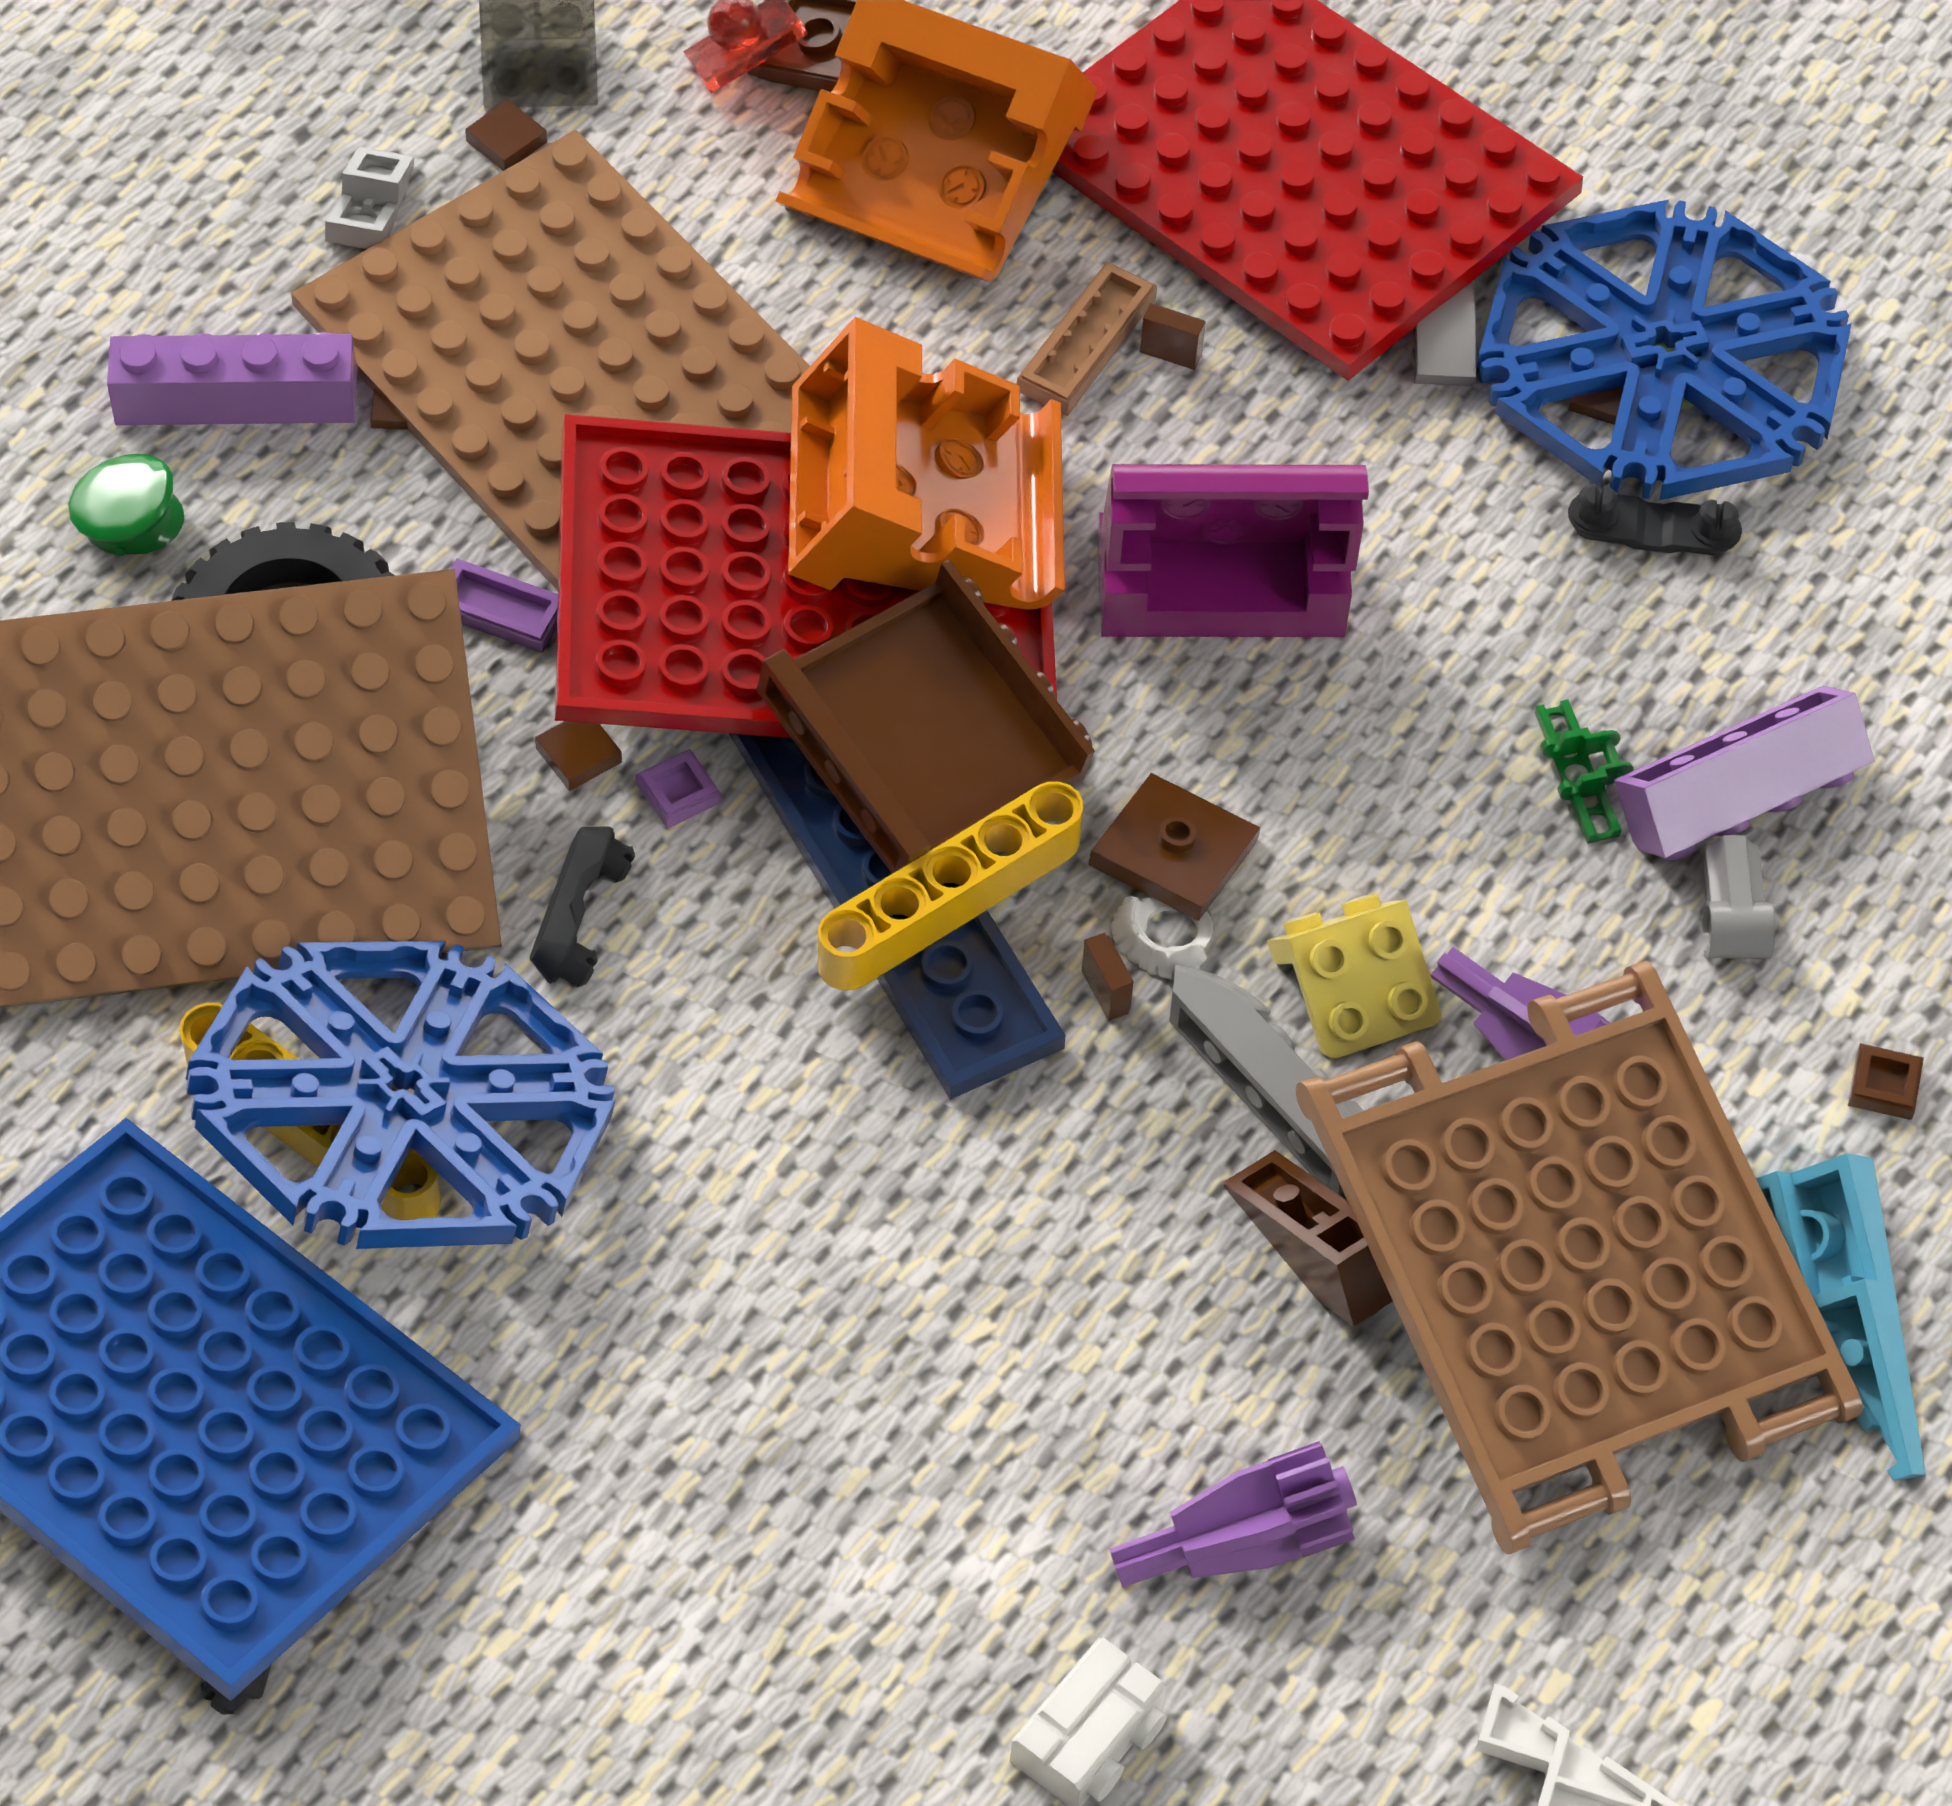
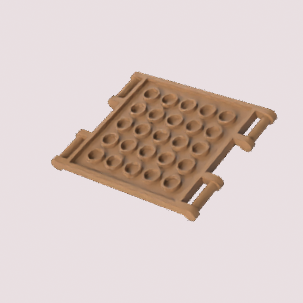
[1296,961,1862,1555]

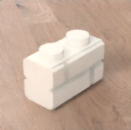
[1010,1637,1167,1806]

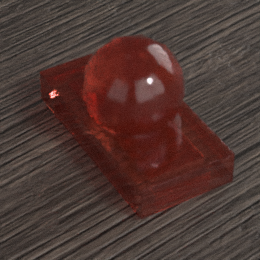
[683,0,808,94]

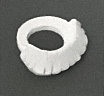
[1111,896,1213,980]

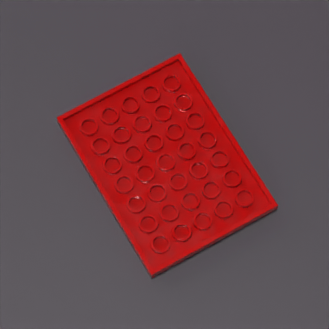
[1052,0,1583,381]
[555,414,1057,738]

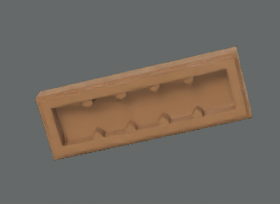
[1017,262,1157,416]

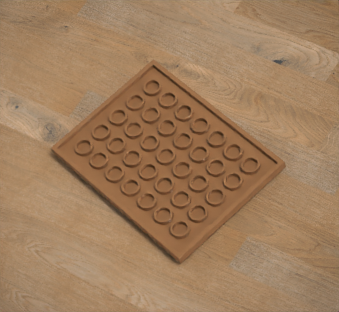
[291,130,810,591]
[0,569,502,1008]

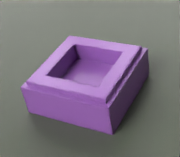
[635,749,722,829]

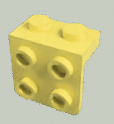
[1267,893,1441,1059]

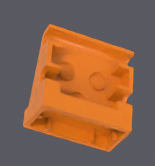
[775,0,1098,282]
[788,317,1065,610]

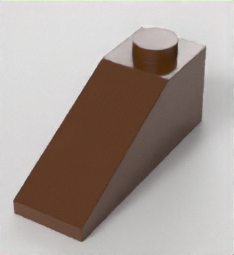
[1223,1150,1393,1327]

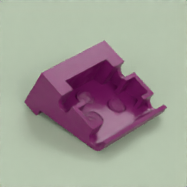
[1097,464,1369,637]

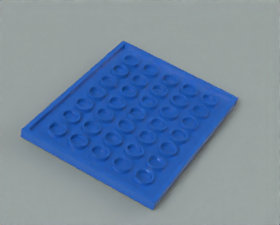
[0,1118,521,1701]

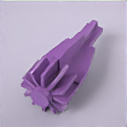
[1431,947,1610,1061]
[1109,1441,1357,1588]

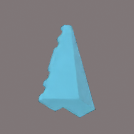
[1756,1153,1926,1480]

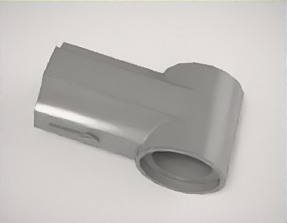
[1702,835,1776,959]

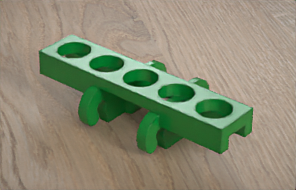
[1535,699,1634,844]

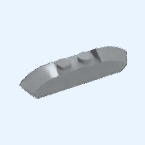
[1169,965,1364,1200]

